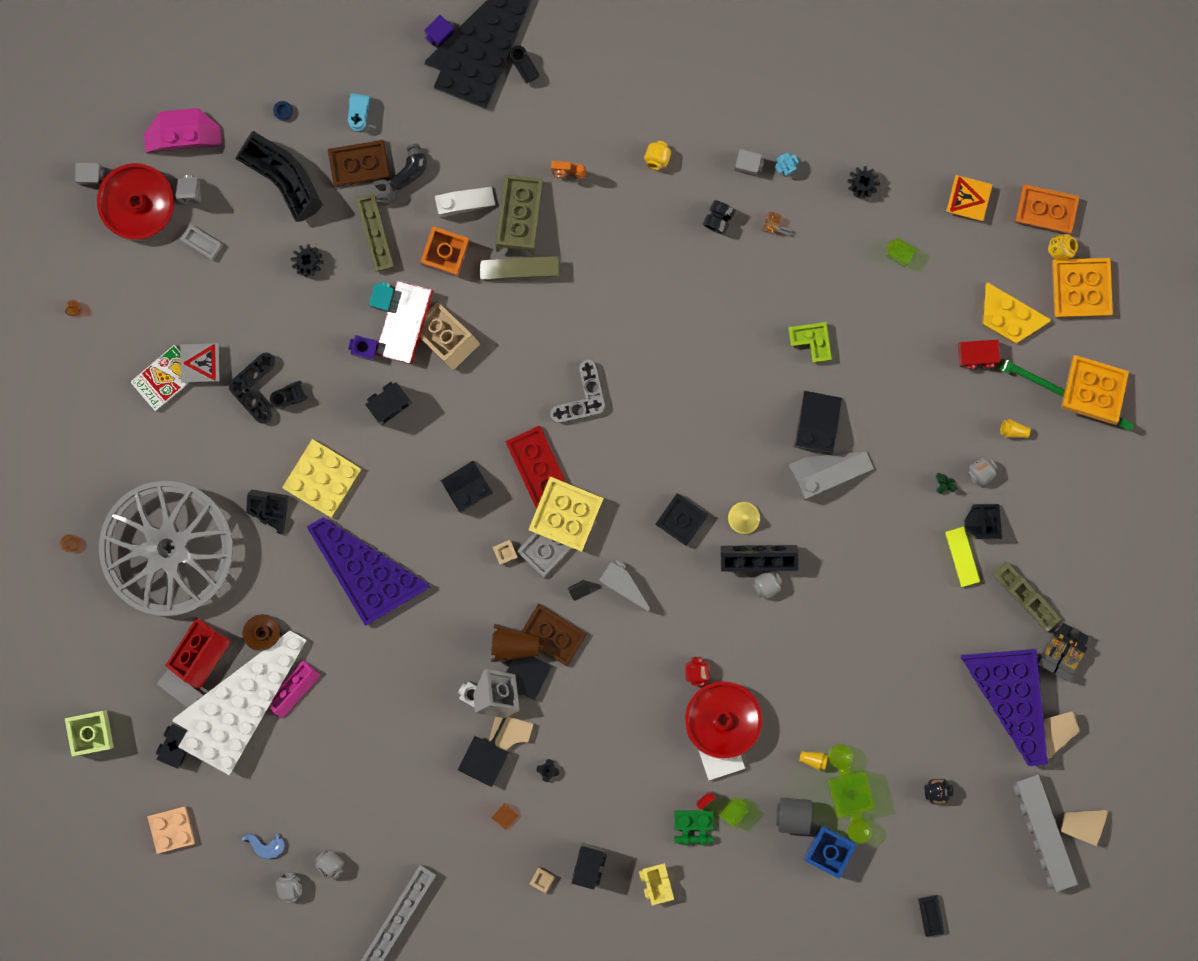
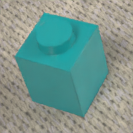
[369,282,394,312]

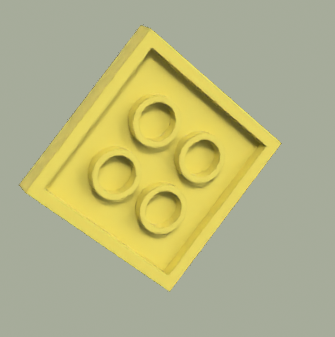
[282,439,362,518]
[529,477,604,552]

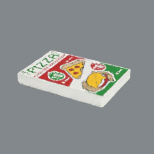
[131,345,190,411]

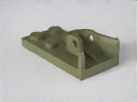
[496,174,543,256]

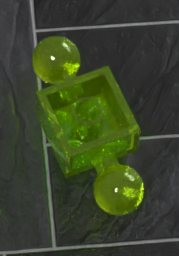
[826,744,875,844]

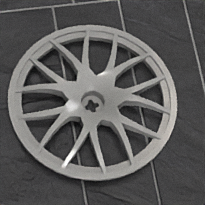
[99,481,233,616]

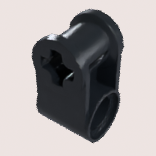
[270,381,308,409]

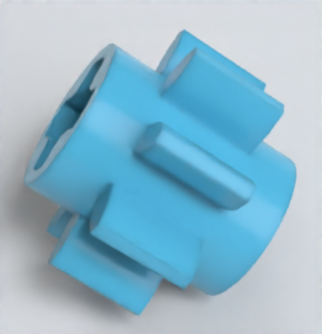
[775,152,799,176]

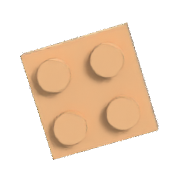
[147,806,195,854]

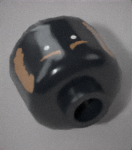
[924,778,953,805]

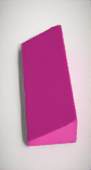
[269,660,321,718]

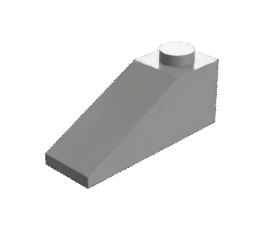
[599,560,650,611]

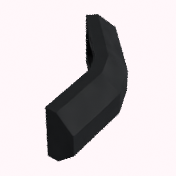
[235,131,323,222]

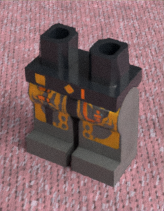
[1038,623,1089,682]

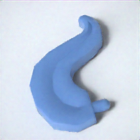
[242,833,285,859]

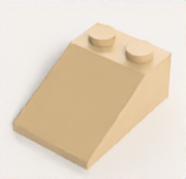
[420,301,480,370]

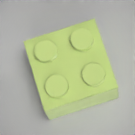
[65,710,114,756]

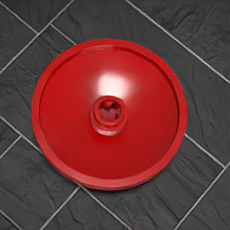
[97,163,175,240]
[685,681,762,759]

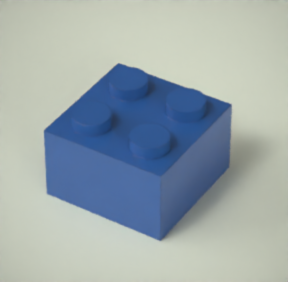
[803,825,857,879]

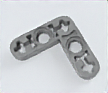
[550,360,605,423]

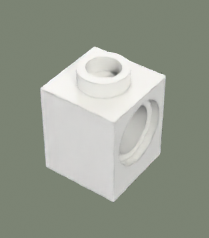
[458,681,477,707]

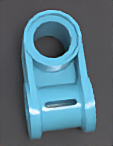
[348,93,370,132]

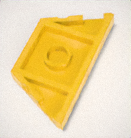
[982,282,1051,344]

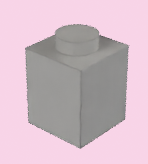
[734,149,764,176]
[75,163,105,185]

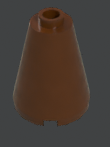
[491,624,543,662]

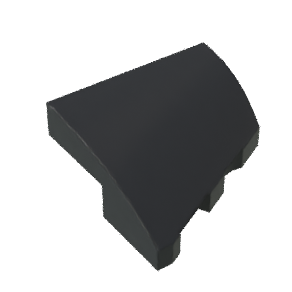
[246,489,289,535]

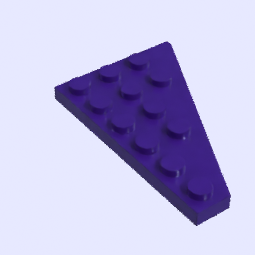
[307,517,430,626]
[961,649,1048,766]

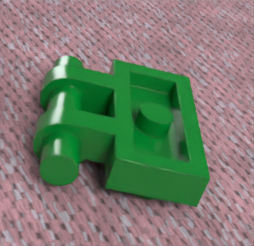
[674,810,713,846]

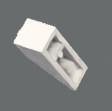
[435,187,496,218]

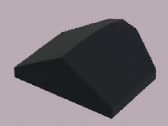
[964,504,1002,539]

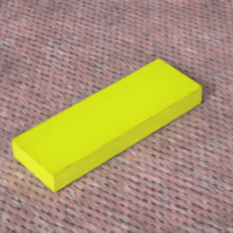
[945,527,980,587]

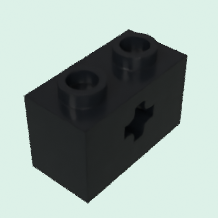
[156,723,187,769]

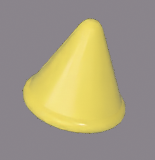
[728,502,760,534]

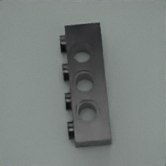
[721,545,798,572]

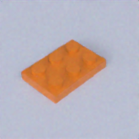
[1015,184,1080,234]

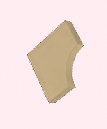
[489,716,533,751]

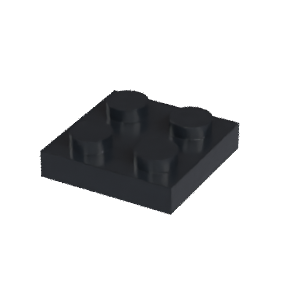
[655,493,708,546]

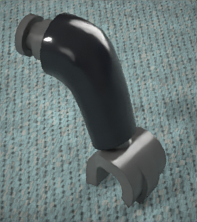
[374,144,427,205]

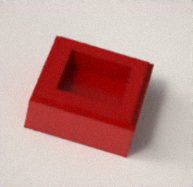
[696,791,715,810]

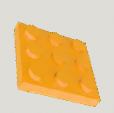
[1052,258,1113,318]
[1061,355,1129,425]

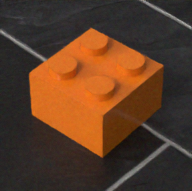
[420,226,470,277]

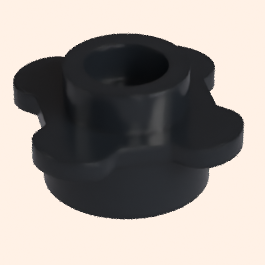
[536,759,559,782]

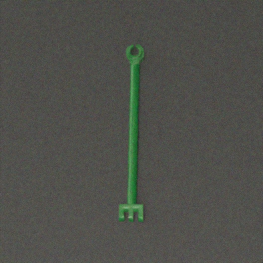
[999,359,1133,430]

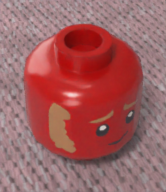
[685,657,710,686]

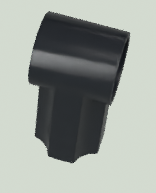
[509,45,540,84]

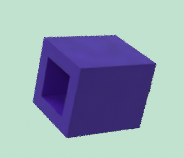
[424,15,455,48]

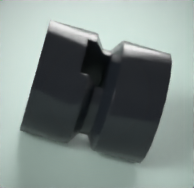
[702,200,736,235]

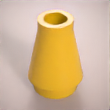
[1000,419,1030,438]
[799,751,829,771]

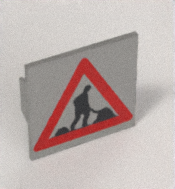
[180,343,220,383]

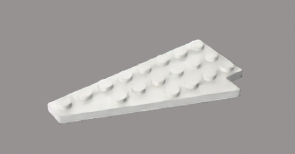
[172,630,306,775]

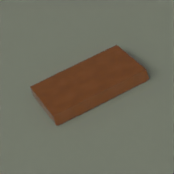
[328,140,391,187]
[522,603,587,666]

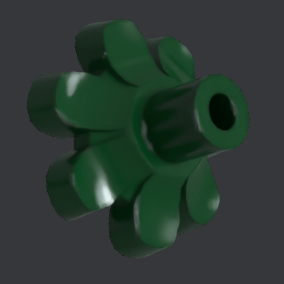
[936,473,958,494]

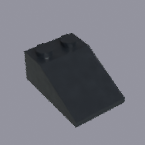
[794,391,842,454]

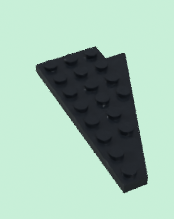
[424,0,532,110]

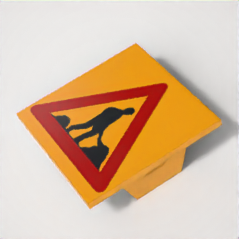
[946,175,993,221]

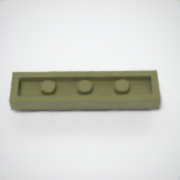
[355,193,394,272]

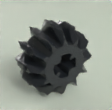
[847,166,880,199]
[291,244,324,277]

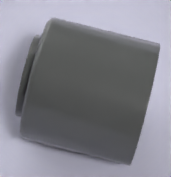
[776,798,812,835]

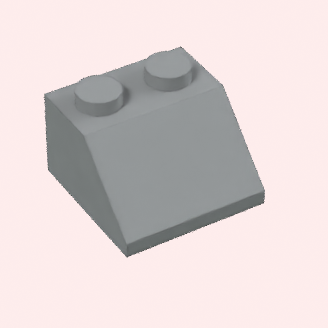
[473,669,520,718]

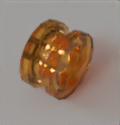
[60,534,79,552]

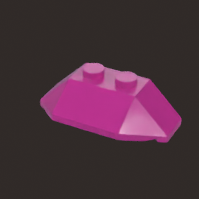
[144,108,222,153]

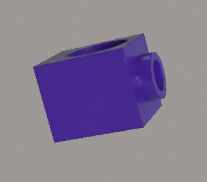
[348,335,379,361]

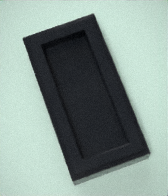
[918,895,945,937]

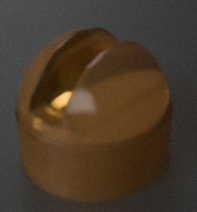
[65,299,81,316]

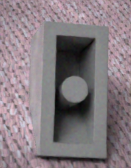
[176,175,201,204]

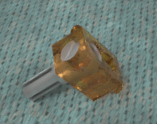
[763,212,792,236]

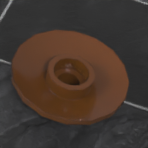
[242,614,281,651]

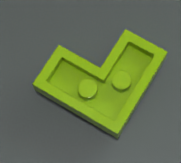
[788,322,832,363]

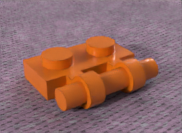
[551,161,586,179]

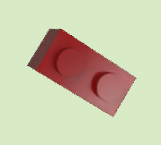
[958,339,1000,370]

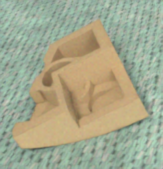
[1044,711,1080,759]
[1058,809,1108,846]

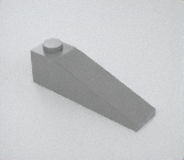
[788,451,874,499]

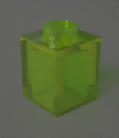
[885,237,917,267]
[718,797,749,828]

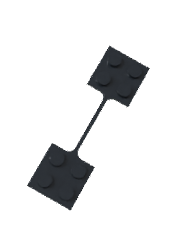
[458,657,552,787]

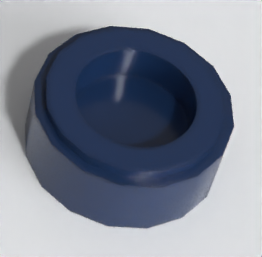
[273,101,293,121]

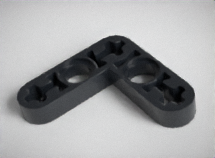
[229,352,276,424]

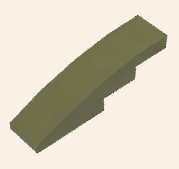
[480,256,560,280]
[992,561,1061,632]

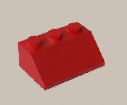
[165,617,231,690]

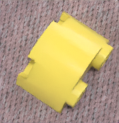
[639,863,674,905]

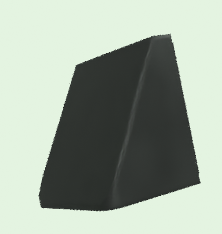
[568,580,590,600]

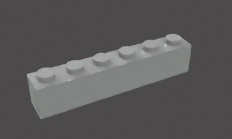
[1013,773,1078,892]

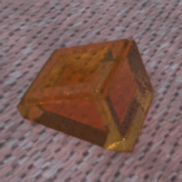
[491,802,519,830]

